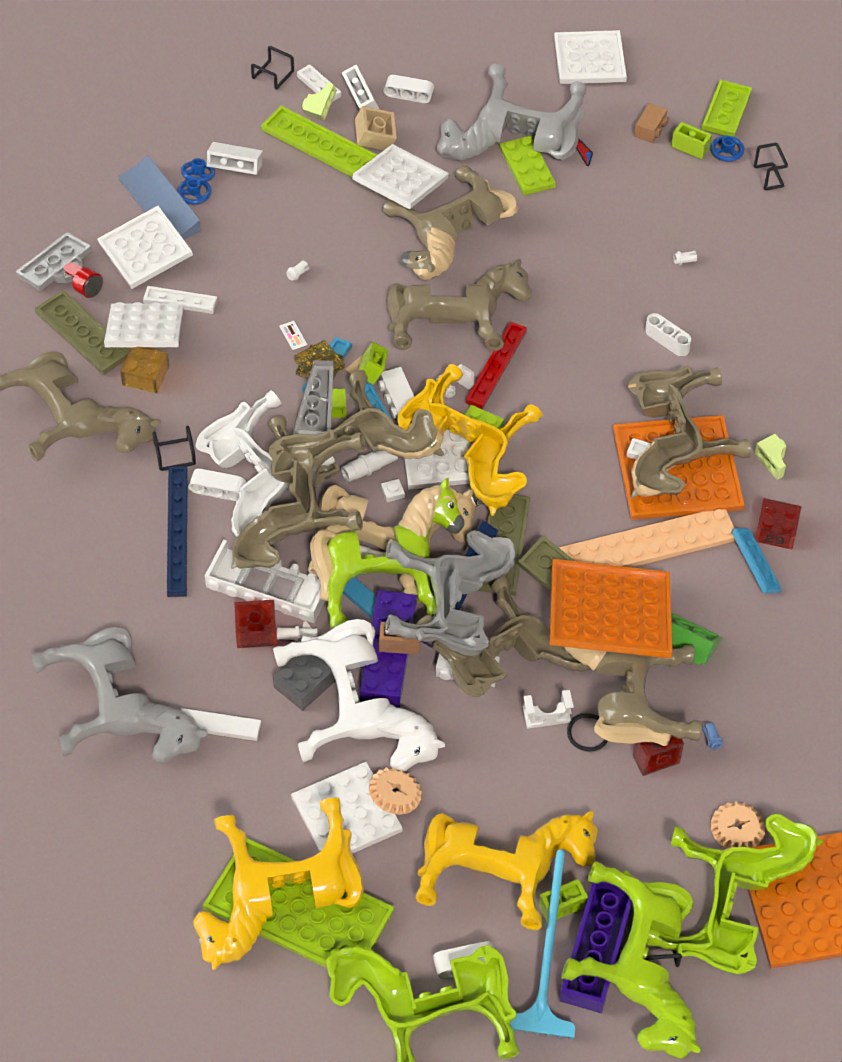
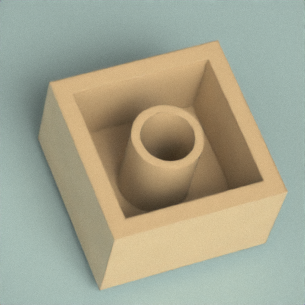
[355,106,397,151]

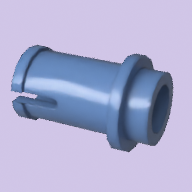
[702,723,723,750]

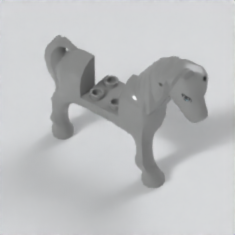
[436,63,587,161]
[385,531,516,656]
[31,627,208,763]

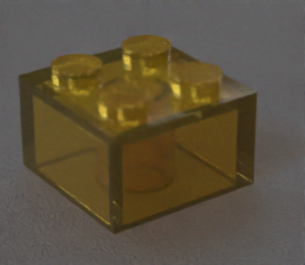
[120,346,169,394]

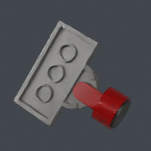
[16,232,103,298]

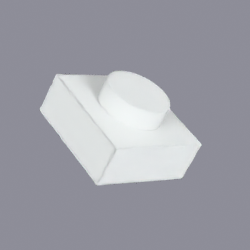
[457,364,474,389]
[626,438,651,460]
[381,479,405,502]

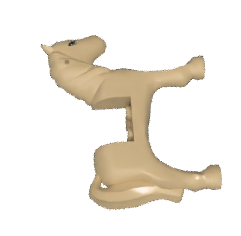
[308,485,476,604]

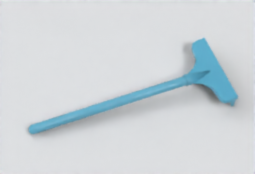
[510,849,575,1040]

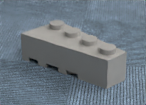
[293,360,333,435]

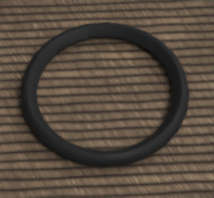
[567,713,608,752]

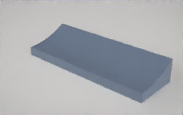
[119,155,201,240]

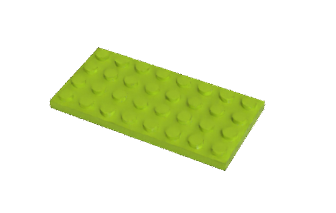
[203,838,394,968]

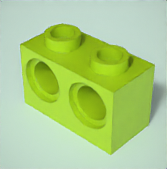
[538,879,588,922]

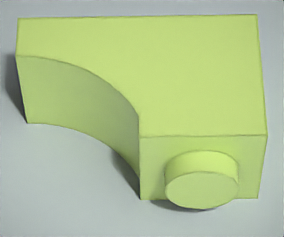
[302,82,337,121]
[755,434,786,480]

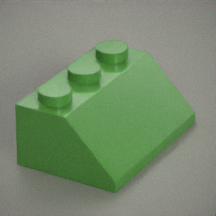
[671,612,723,665]

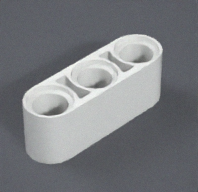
[383,75,434,103]
[645,313,691,356]
[188,469,247,501]
[433,941,495,979]

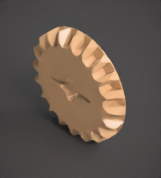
[369,767,422,815]
[711,801,766,849]

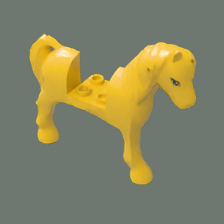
[398,364,543,516]
[193,798,364,970]
[416,811,598,930]

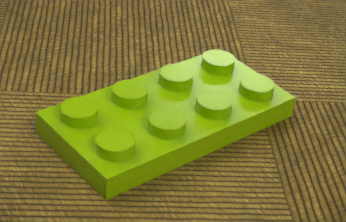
[702,79,752,137]
[499,136,556,196]

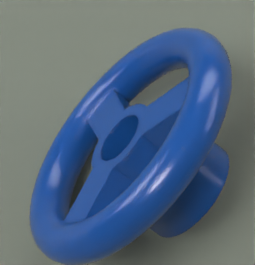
[711,136,745,162]
[181,158,215,182]
[177,178,212,205]

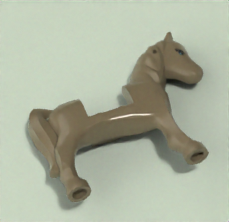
[387,259,532,351]
[0,352,161,462]
[231,429,366,569]
[417,576,591,697]

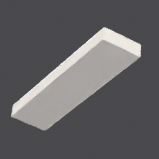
[143,286,218,314]
[181,708,261,741]

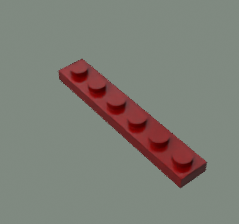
[466,321,527,410]

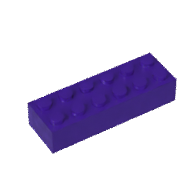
[360,590,417,708]
[560,882,633,1014]

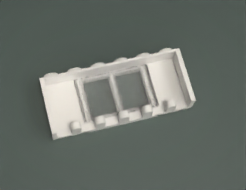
[205,539,325,623]

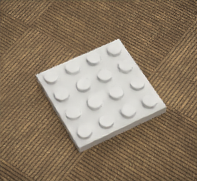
[554,30,627,84]
[352,144,449,209]
[97,206,193,289]
[104,302,184,347]
[404,429,473,490]
[291,762,402,854]

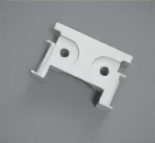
[523,690,574,729]

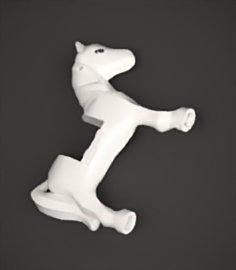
[196,390,336,537]
[273,619,445,772]

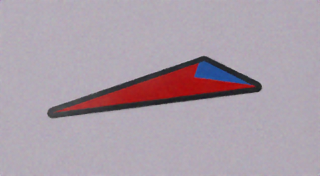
[576,139,593,166]

